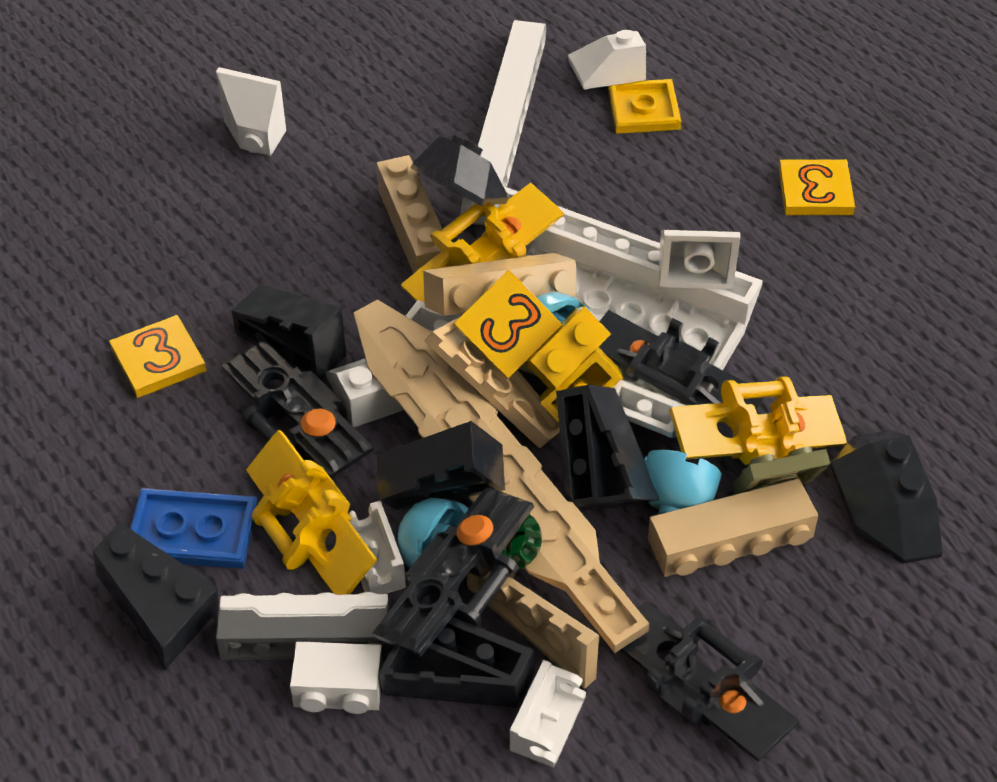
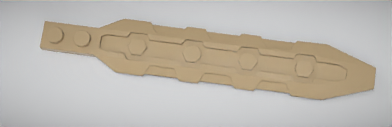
[354,300,649,653]

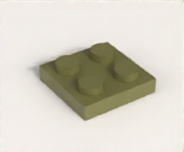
[732,447,830,495]

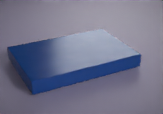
[130,488,258,569]

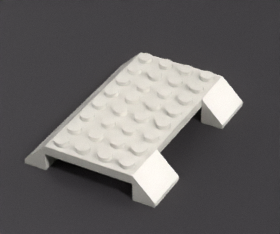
[406,187,763,438]

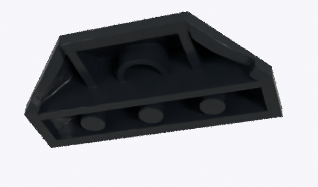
[410,135,509,206]
[830,430,943,563]

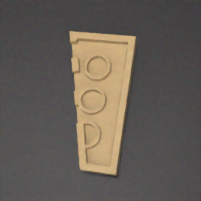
[423,316,560,448]
[467,572,599,689]

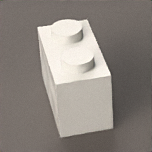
[290,642,383,714]

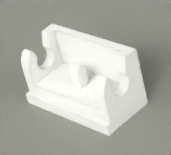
[348,501,406,594]
[510,660,586,767]

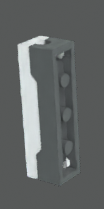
[216,592,389,660]

